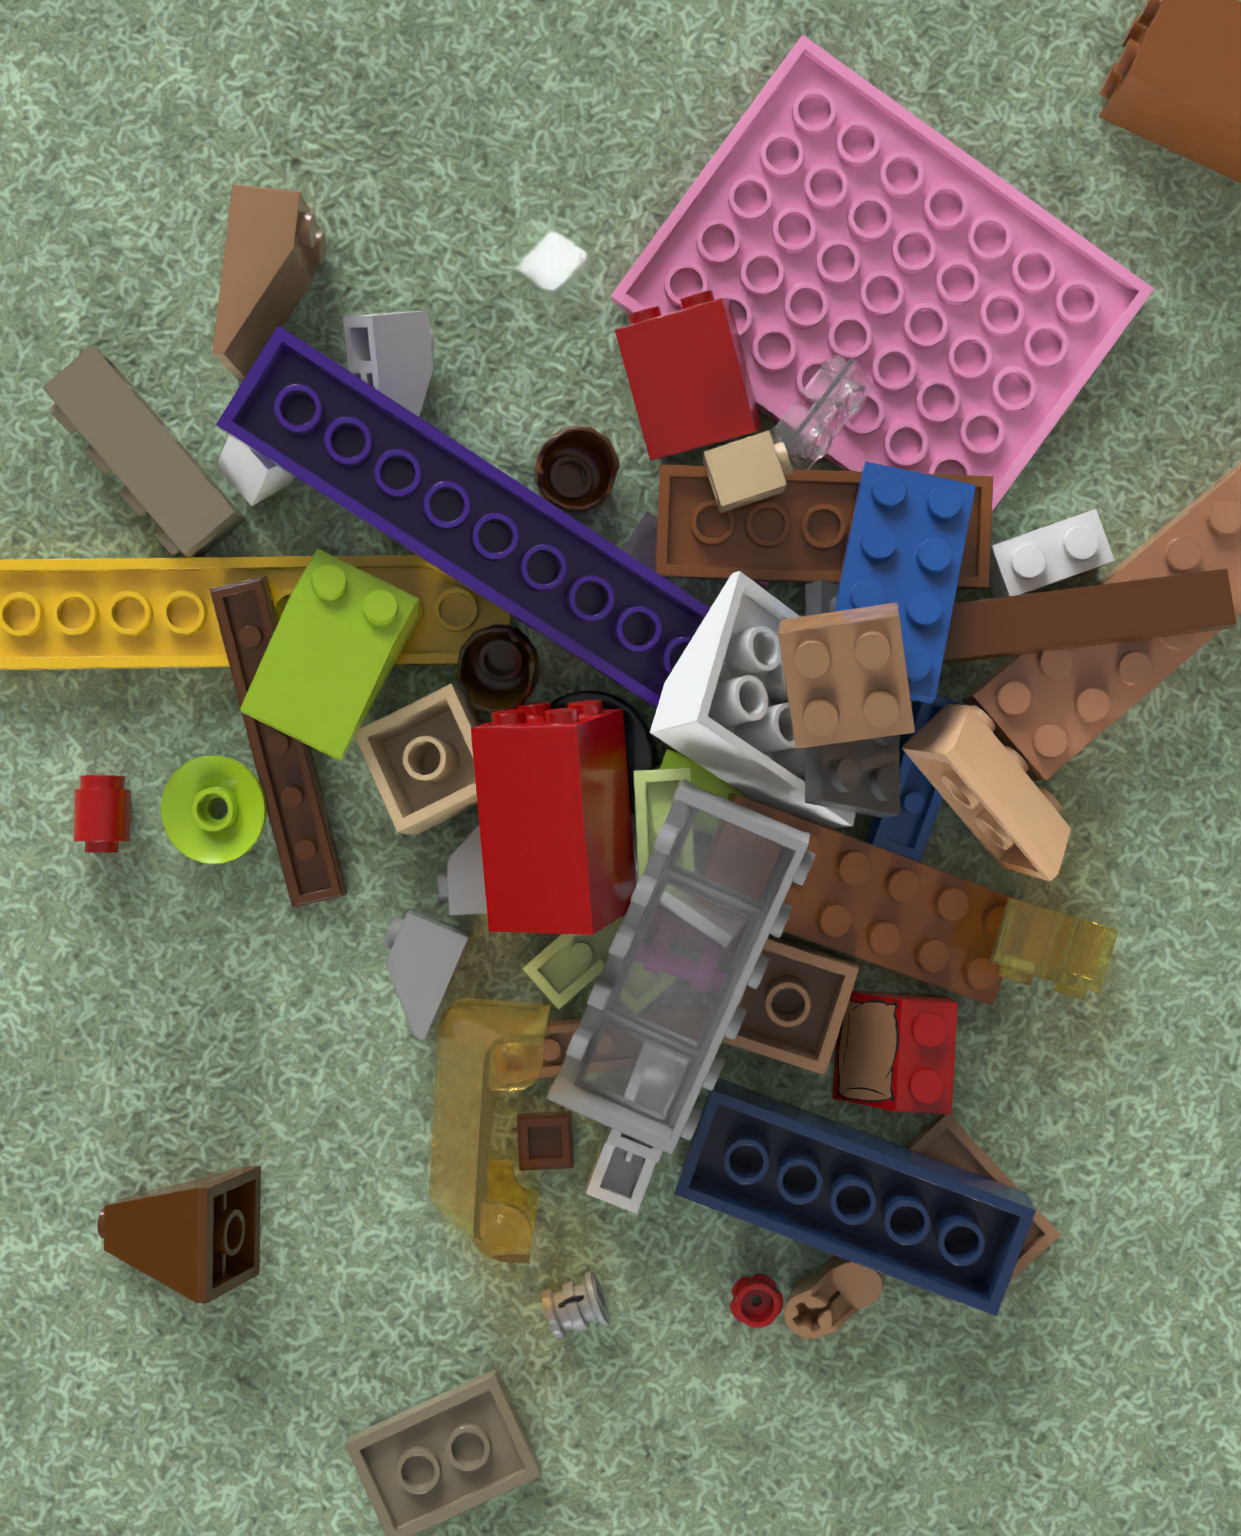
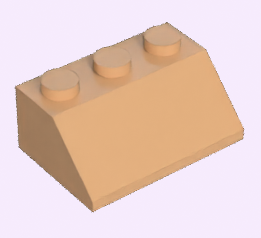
[901,703,1071,882]

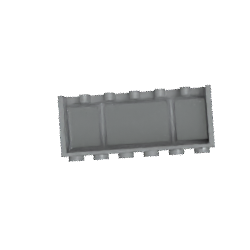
[546,778,816,1155]

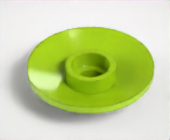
[161,755,267,864]

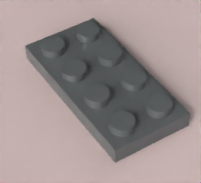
[805,579,901,818]

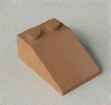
[212,184,326,380]

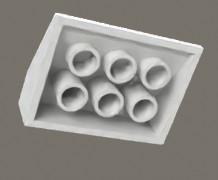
[650,571,856,829]

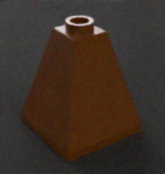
[97,1166,261,1304]

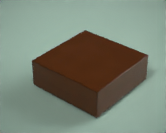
[517,1111,574,1171]

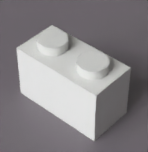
[989,509,1115,598]

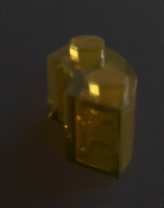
[990,897,1119,1000]

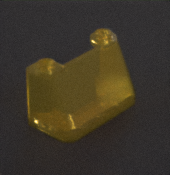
[429,998,551,1264]

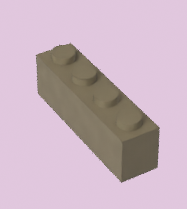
[42,345,246,557]

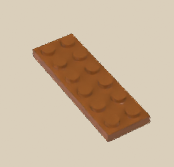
[655,465,993,590]
[691,793,1030,1006]

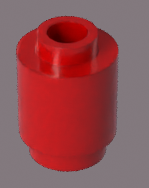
[73,775,131,853]

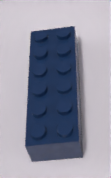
[674,1078,1036,1317]

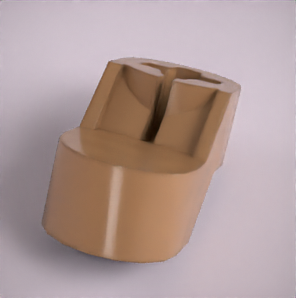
[784,1255,887,1339]

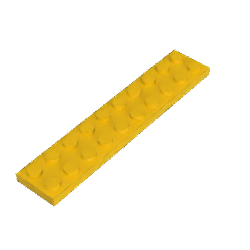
[0,555,512,670]

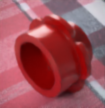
[730,1273,783,1328]

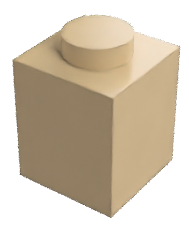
[703,430,793,514]

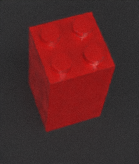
[471,700,636,935]

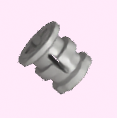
[542,1271,610,1339]

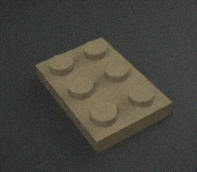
[345,1368,542,1536]

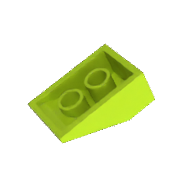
[240,548,419,761]

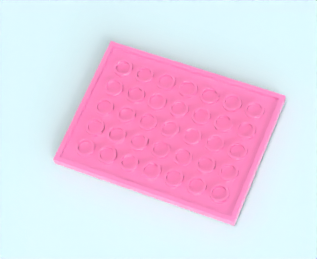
[611,34,1154,511]

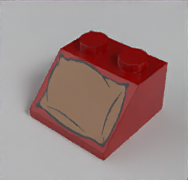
[832,990,958,1115]

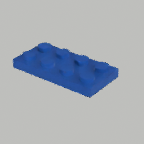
[833,461,976,704]

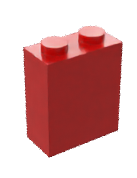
[615,290,763,461]

